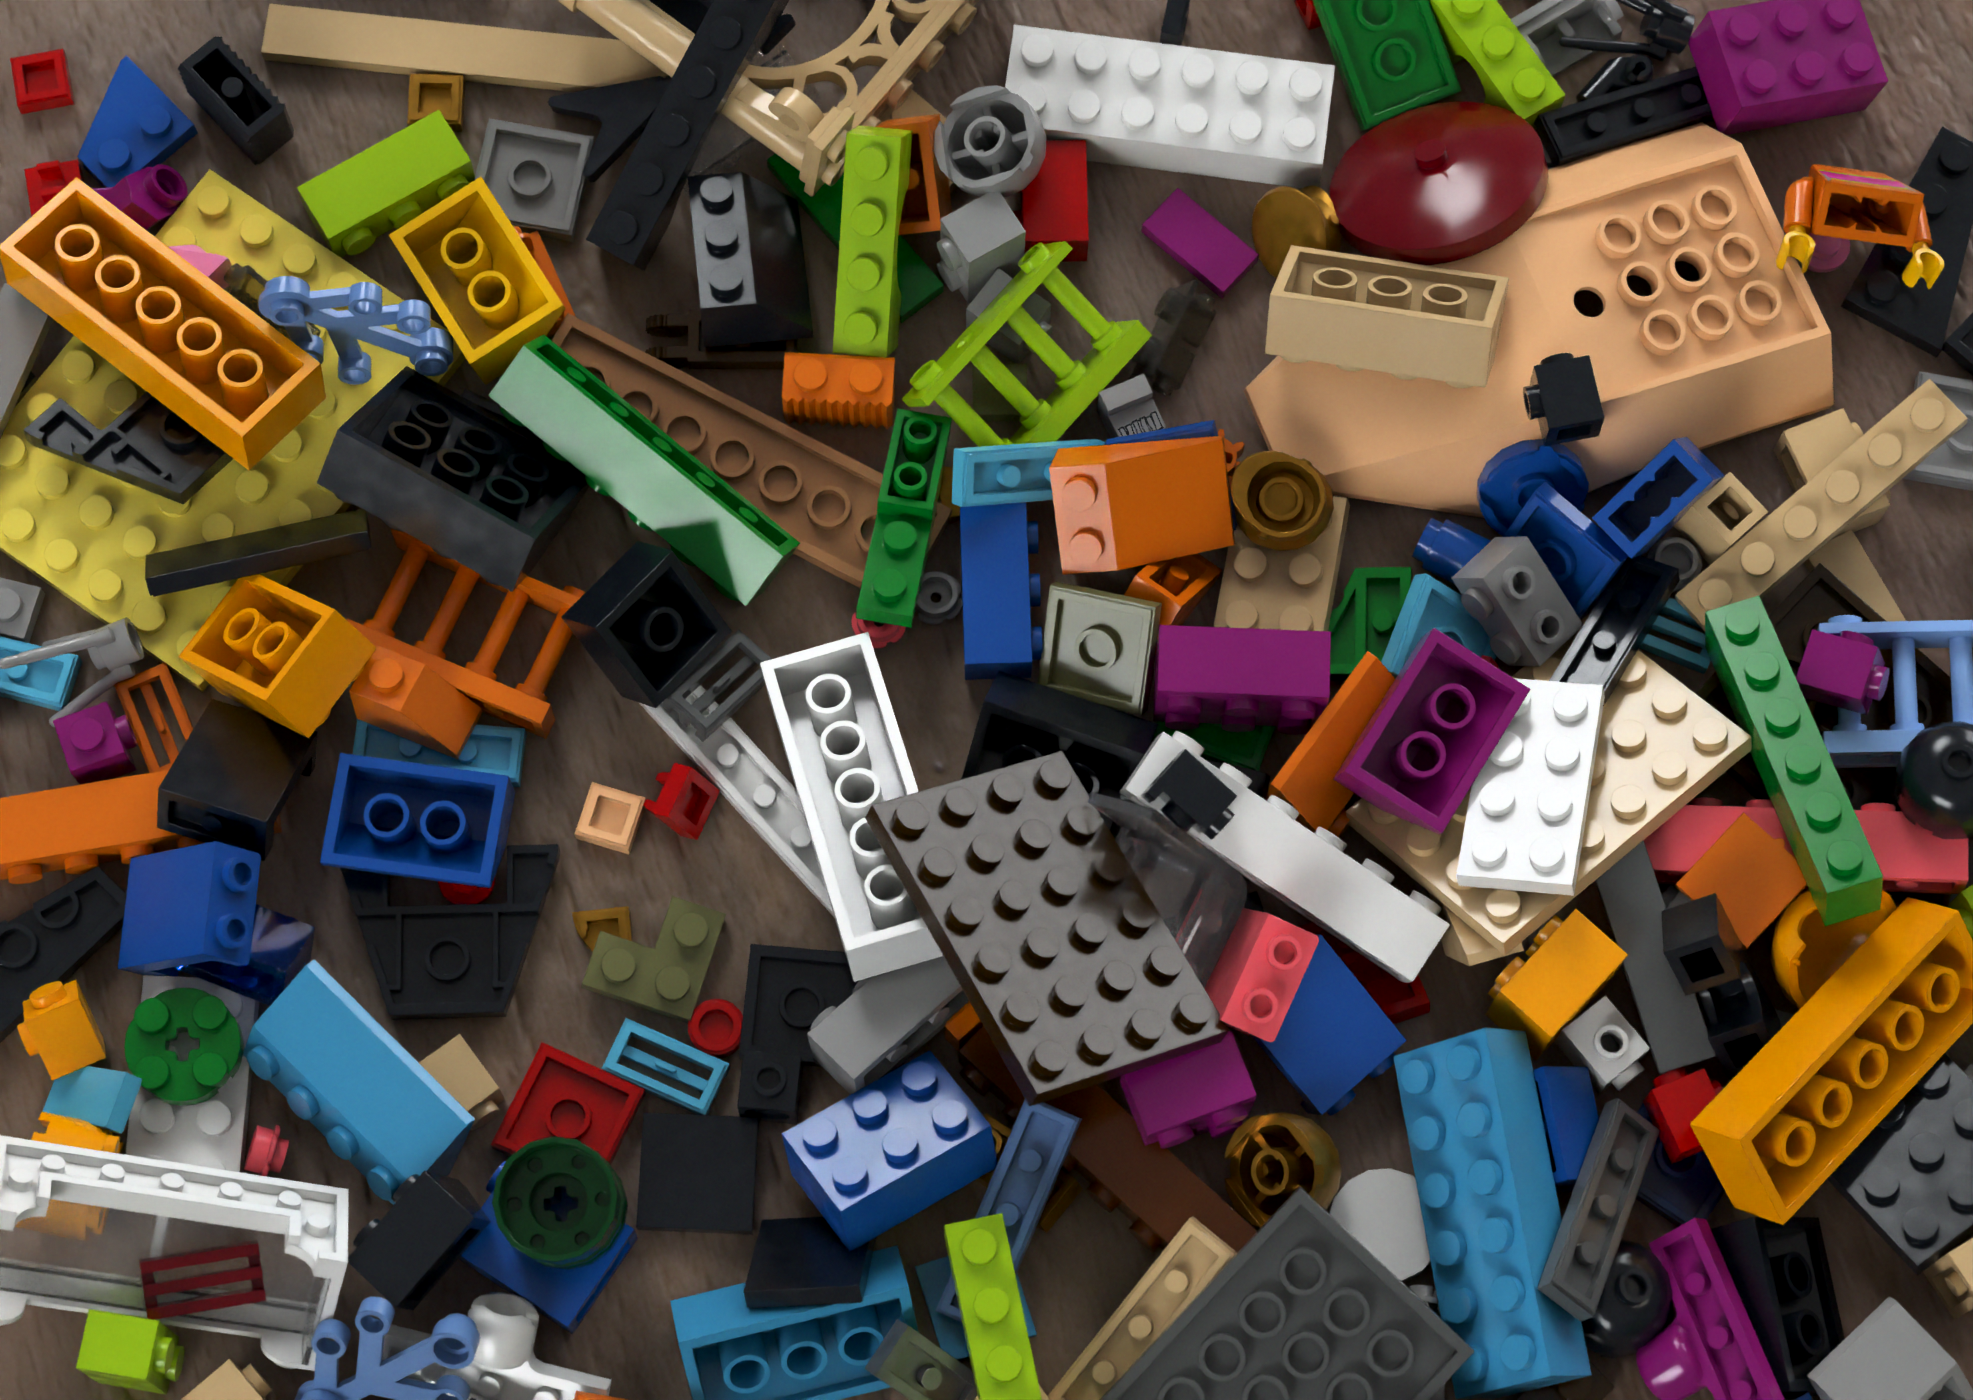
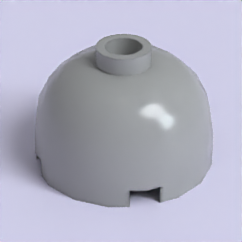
[934,85,1047,198]

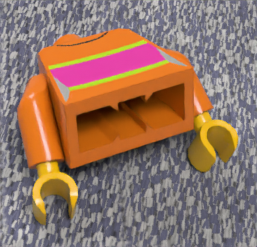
[1775,164,1944,289]

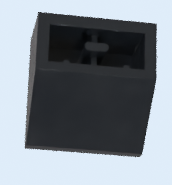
[348,1171,491,1310]

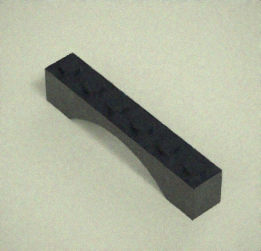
[586,0,789,271]

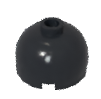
[1894,721,1973,839]
[1581,1239,1674,1359]

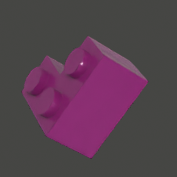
[1120,1031,1257,1148]

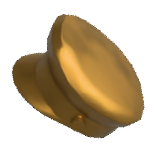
[1251,185,1341,279]
[1231,451,1334,551]

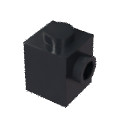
[1523,353,1604,447]

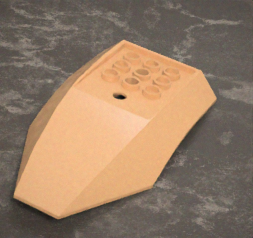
[1244,122,1834,518]

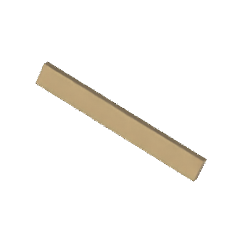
[261,4,667,92]

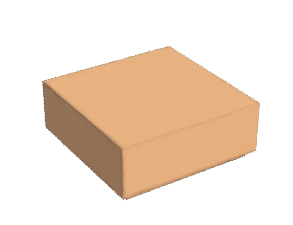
[575,782,646,854]

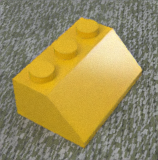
[389,176,566,385]

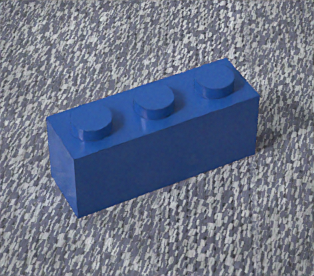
[960,502,1043,680]

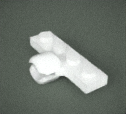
[382,1292,612,1400]

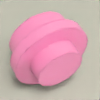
[1807,232,1850,273]

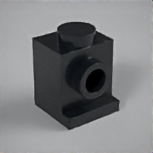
[1140,749,1237,840]

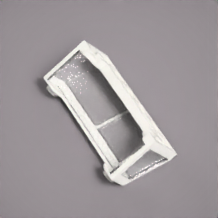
[0,1135,349,1371]

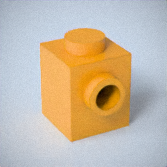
[17,979,106,1081]

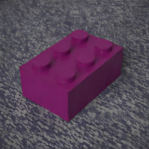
[1688,0,1888,135]
[1153,625,1331,735]

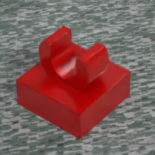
[24,159,84,217]
[643,763,720,840]

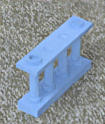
[1817,615,1973,768]

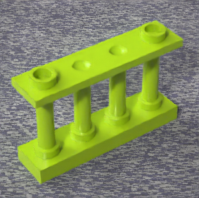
[901,241,1152,447]

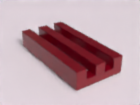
[139,1240,266,1320]

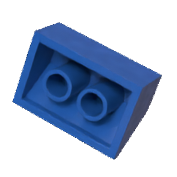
[320,753,515,888]

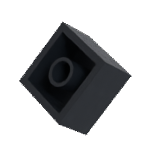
[561,541,732,708]

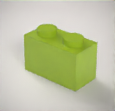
[76,1309,184,1395]

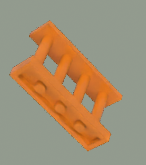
[346,529,586,739]

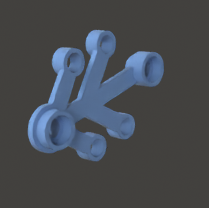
[258,276,454,385]
[295,1296,480,1400]

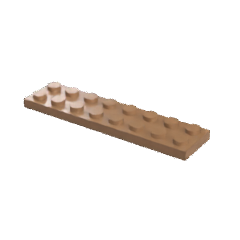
[551,313,952,589]

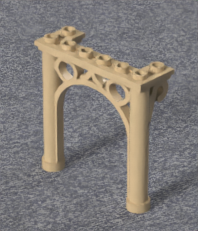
[557,0,979,197]

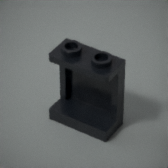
[157,699,318,861]

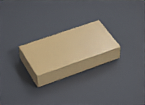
[1804,530,1906,621]

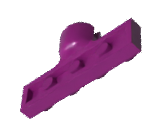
[1636,1218,1784,1400]

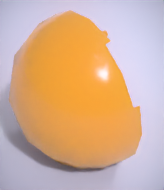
[1770,888,1897,1010]

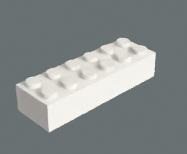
[1005,25,1335,188]
[760,632,943,982]

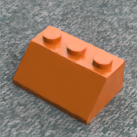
[1266,651,1395,838]

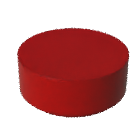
[688,999,743,1059]

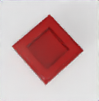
[10,49,74,114]

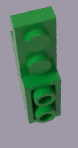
[856,408,952,628]

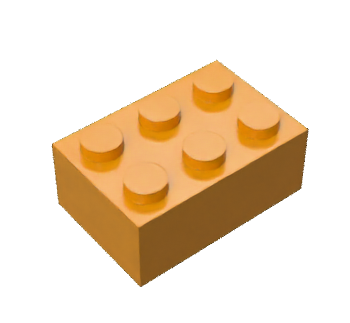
[178,574,377,738]

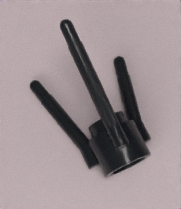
[1559,0,1695,61]

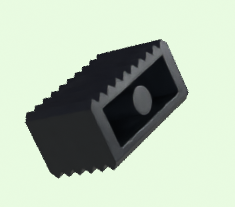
[178,37,294,165]

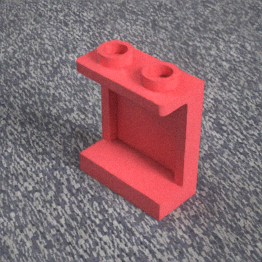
[1204,907,1319,1042]

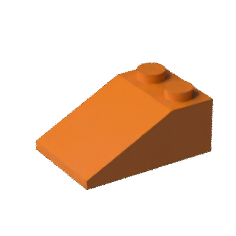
[1049,436,1235,575]

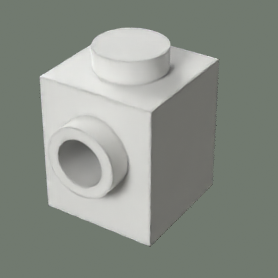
[1554,995,1650,1094]

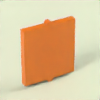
[1675,812,1807,950]

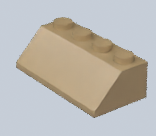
[1265,245,1509,388]

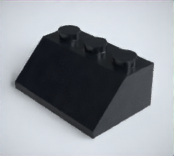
[687,172,813,347]
[961,671,1158,844]
[1711,1217,1845,1400]

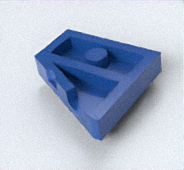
[77,56,198,188]

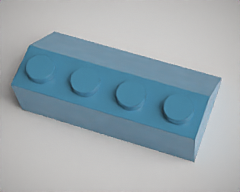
[243,959,475,1205]
[670,1246,919,1400]

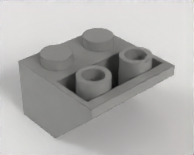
[1807,1297,1973,1400]

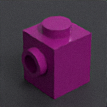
[1796,629,1889,715]
[53,701,138,784]

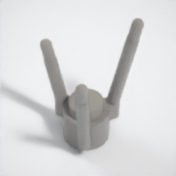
[0,617,144,727]

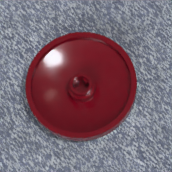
[1329,102,1548,265]

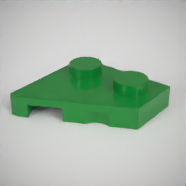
[1328,567,1413,680]

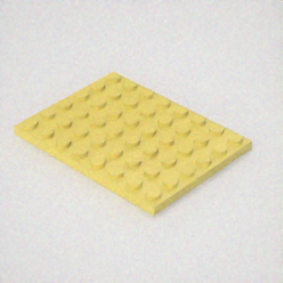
[0,169,466,692]

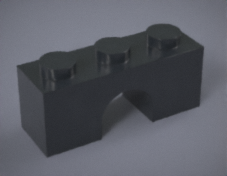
[1661,893,1781,1080]

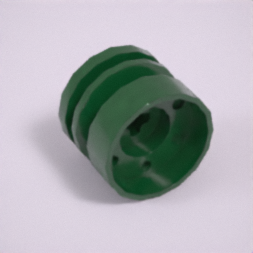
[492,1136,628,1270]

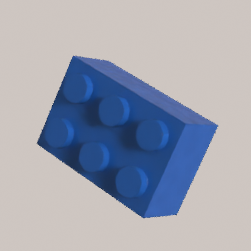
[782,1050,998,1251]

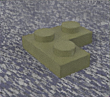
[581,896,726,1023]

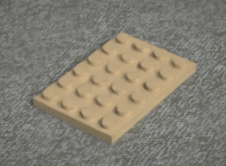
[1346,613,1752,956]

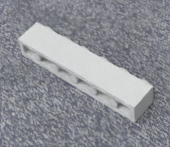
[1119,731,1450,983]

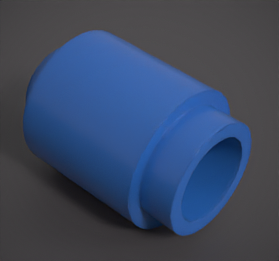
[1412,518,1491,584]

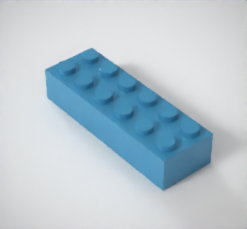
[1393,1028,1591,1399]

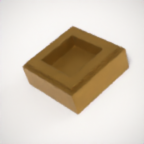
[407,74,465,132]

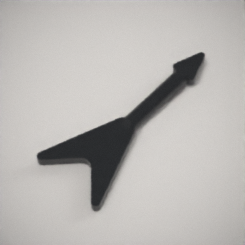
[548,14,796,183]

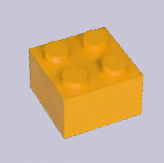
[1485,909,1628,1061]

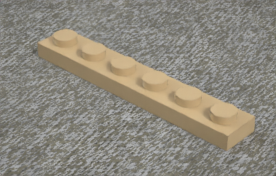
[1675,378,1968,631]

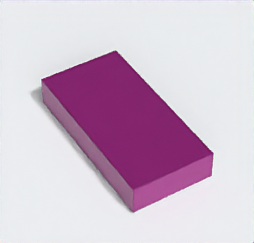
[1141,187,1259,299]

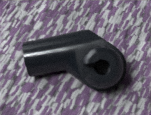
[1576,54,1654,102]

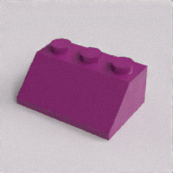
[1333,628,1531,834]

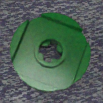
[124,988,244,1105]

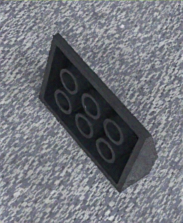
[317,366,590,592]

